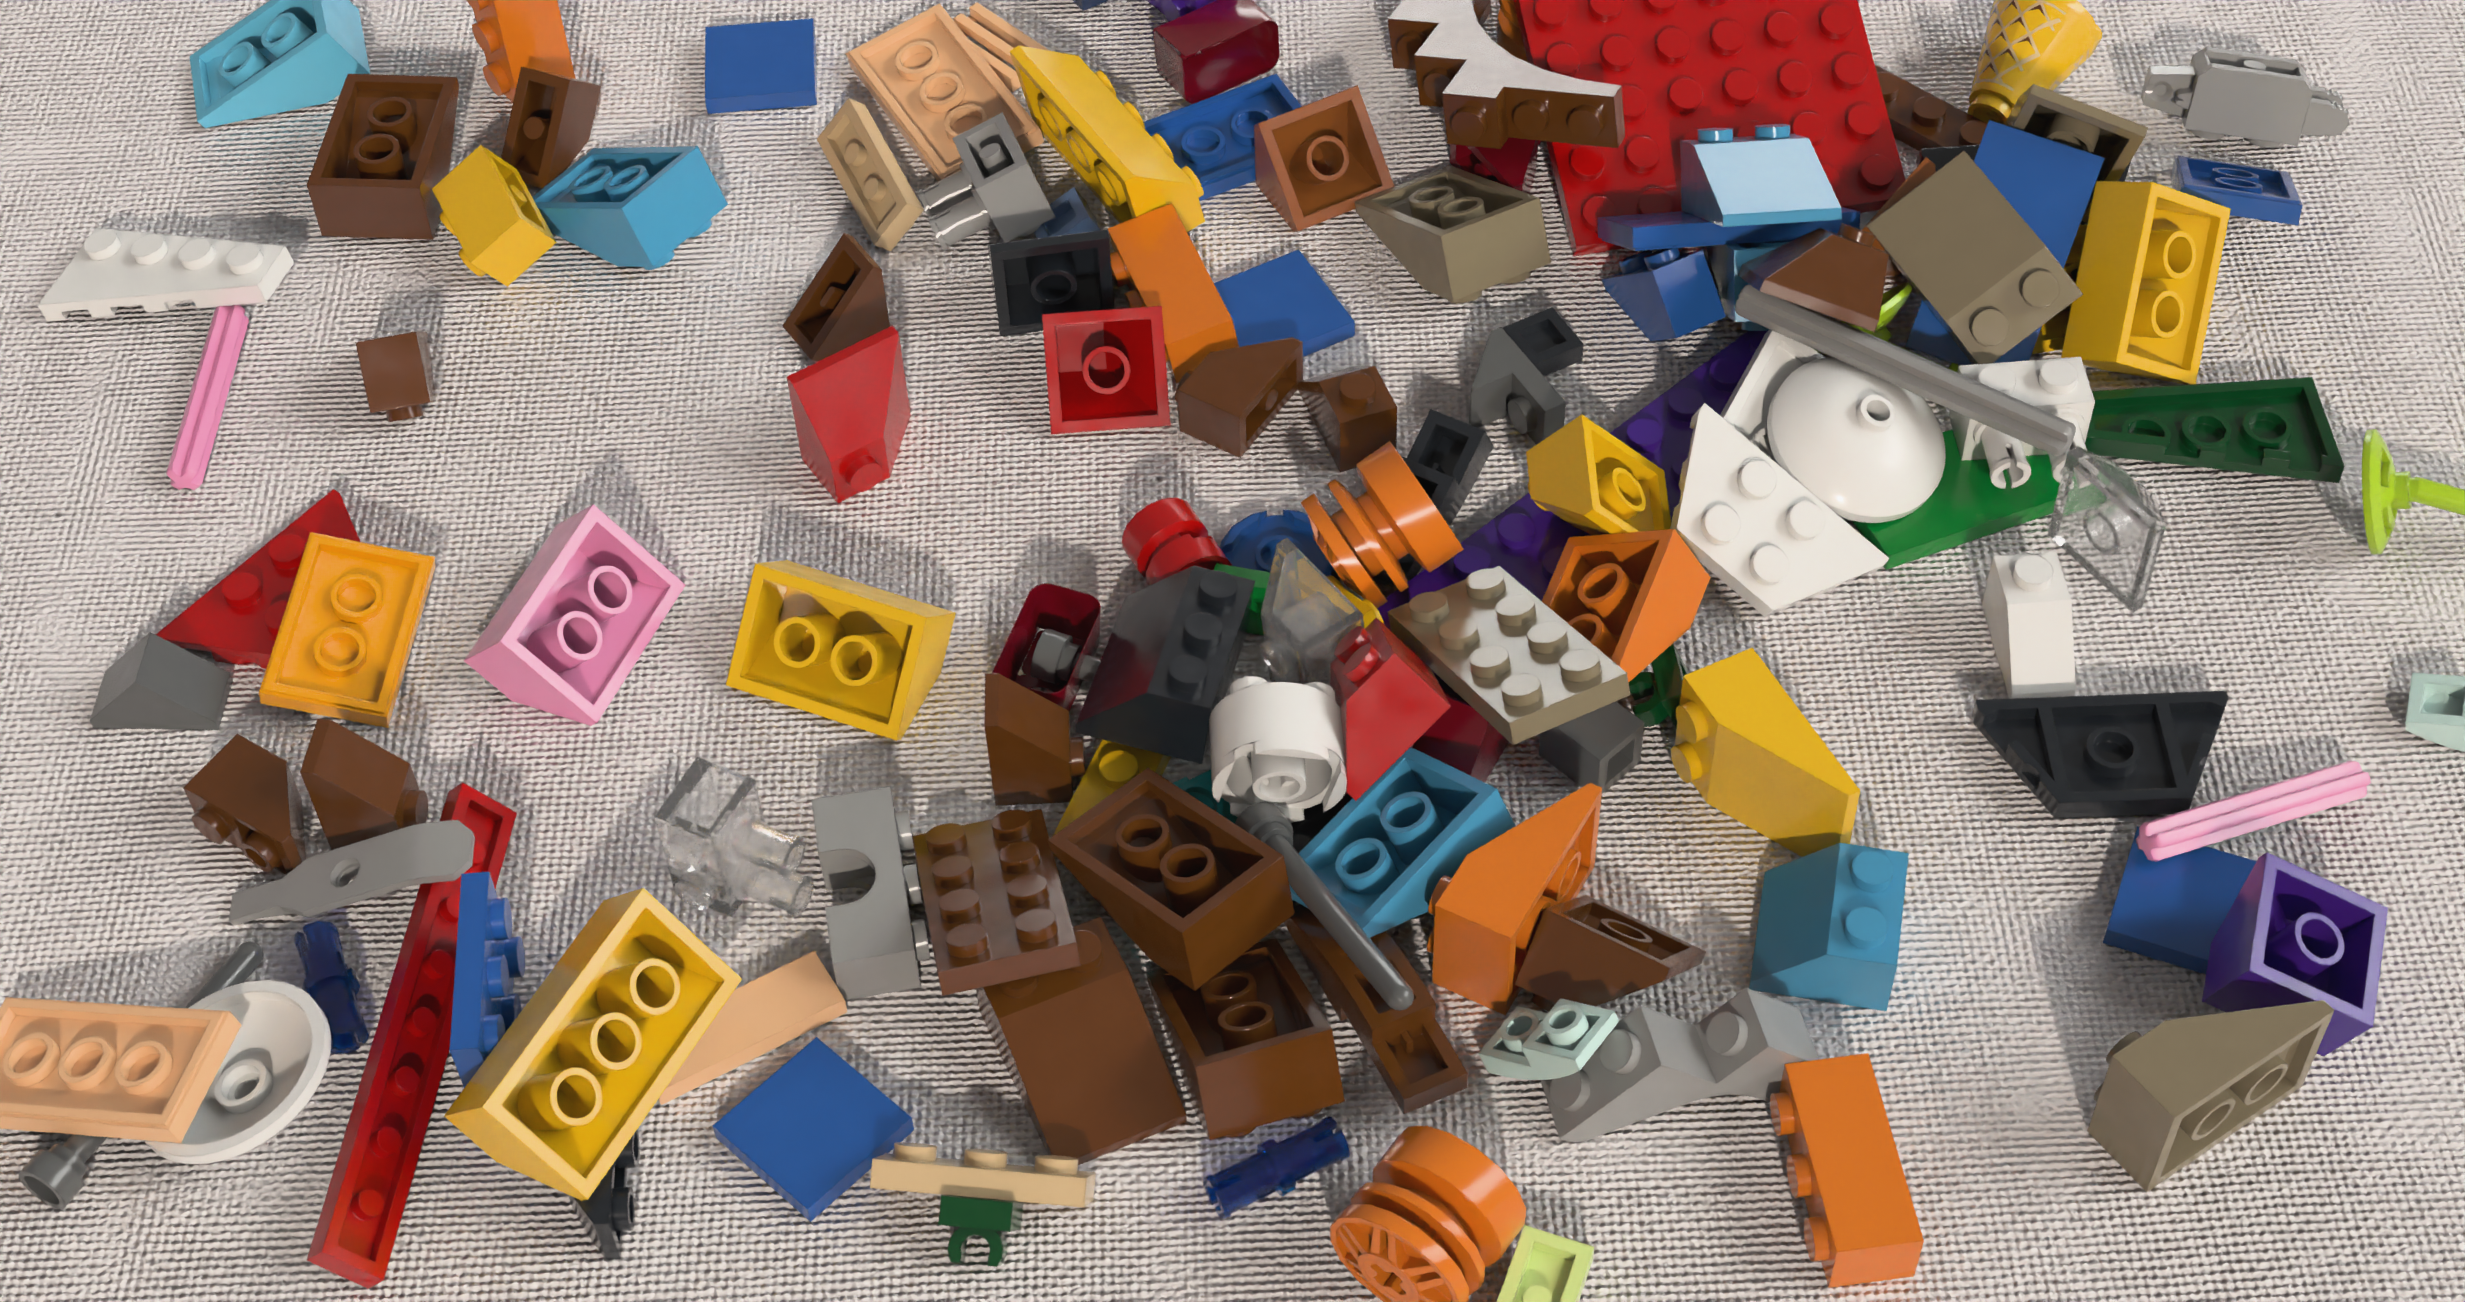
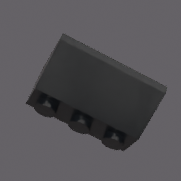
[1075,565,1255,764]

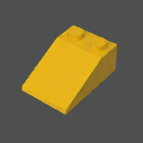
[1671,648,1860,857]

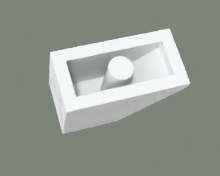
[1982,551,2076,699]

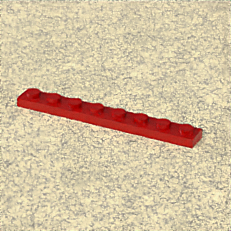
[307,782,517,1289]

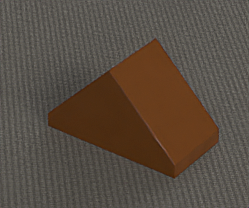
[782,233,890,362]

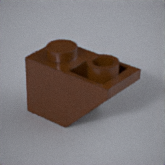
[183,734,306,875]

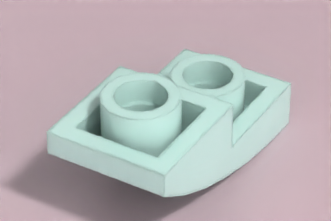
[1478,998,1619,1080]

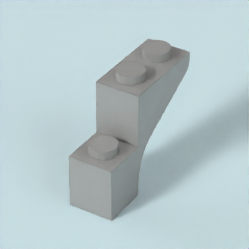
[1541,988,1819,1143]

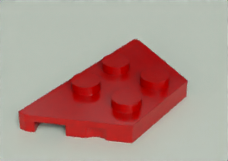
[155,489,360,669]

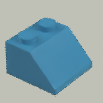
[1749,843,1909,1011]

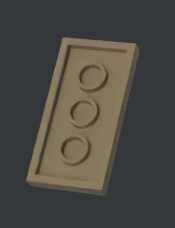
[1387,566,1630,745]

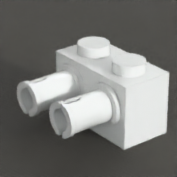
[1949,357,2095,489]

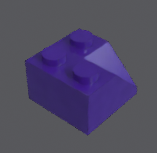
[2202,852,2388,1057]

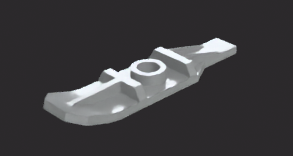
[229,820,475,926]

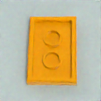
[259,532,436,728]

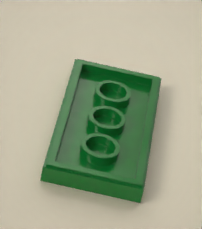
[1852,429,2107,570]

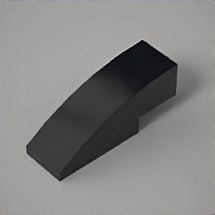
[1373,409,1494,589]

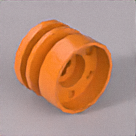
[1301,441,1464,608]
[1330,1126,1526,1302]

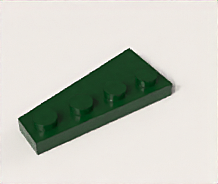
[2085,377,2345,483]

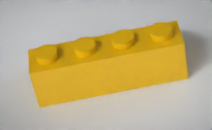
[1009,45,1205,232]
[444,888,742,1201]

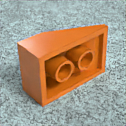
[1542,529,1710,683]
[1427,783,1602,1016]

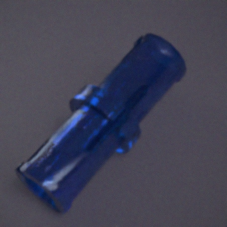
[294,921,369,1054]
[1203,1116,1350,1219]

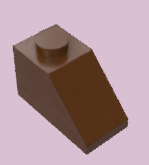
[501,67,601,189]
[355,332,436,422]
[1175,337,1303,458]
[1298,366,1397,472]
[984,673,1086,806]
[300,719,428,850]

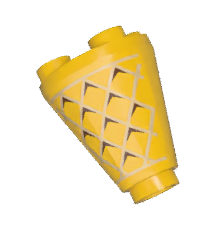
[1968,0,2102,125]

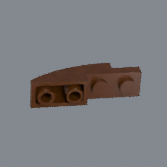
[1284,904,1468,1114]

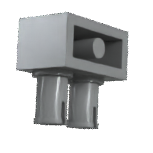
[916,112,1055,251]

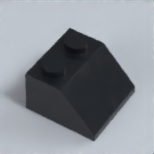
[988,230,1114,336]

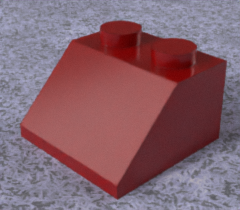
[1330,618,1451,801]

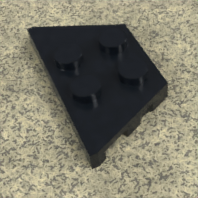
[1972,691,2228,819]

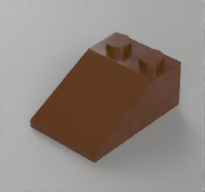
[307,74,459,240]
[1048,767,1295,991]
[976,917,1187,1165]
[1146,937,1345,1140]

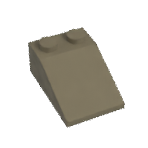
[2004,84,2148,224]
[1866,151,2083,365]
[1354,166,1551,303]
[2087,1000,2334,1192]

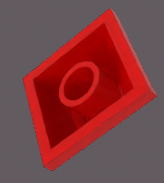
[1042,306,1171,434]
[787,325,911,503]

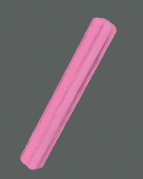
[166,305,249,490]
[2136,760,2371,862]

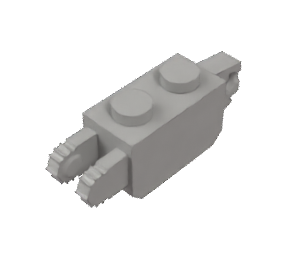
[2141,47,2350,148]

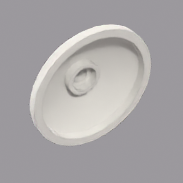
[1767,357,1946,523]
[144,980,331,1164]

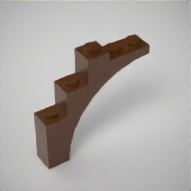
[1388,0,1625,149]

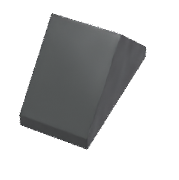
[90,632,233,730]

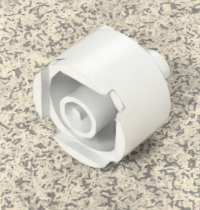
[1209,676,1347,823]

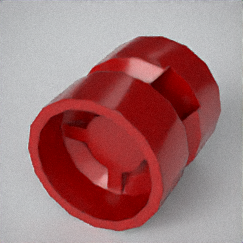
[1122,497,1233,586]

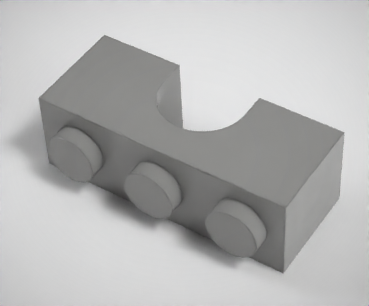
[811,786,931,1000]

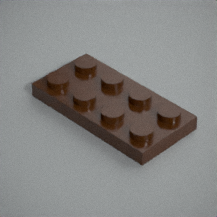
[912,809,1081,996]

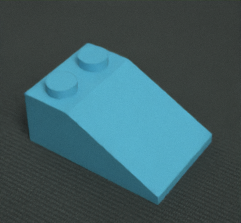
[190,0,370,128]

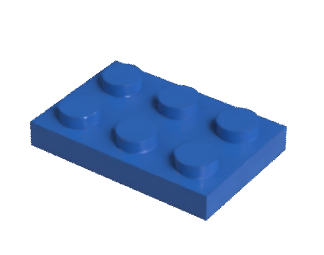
[450,872,525,1088]

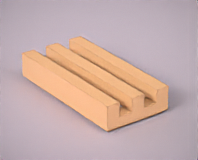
[953,2,1050,93]

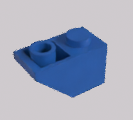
[1602,248,1726,341]

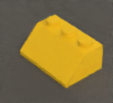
[2061,181,2231,385]
[726,560,956,741]

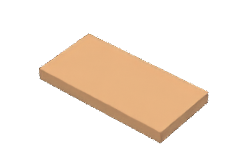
[846,3,1044,181]
[0,997,241,1143]

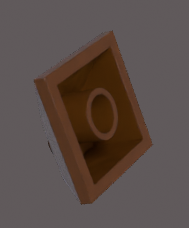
[1738,223,1889,332]
[1515,895,1706,1012]

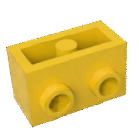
[432,145,557,287]

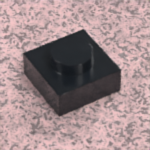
[1503,307,1584,376]

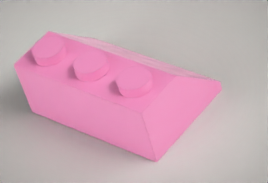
[464,504,686,726]

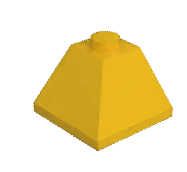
[1526,414,1671,535]

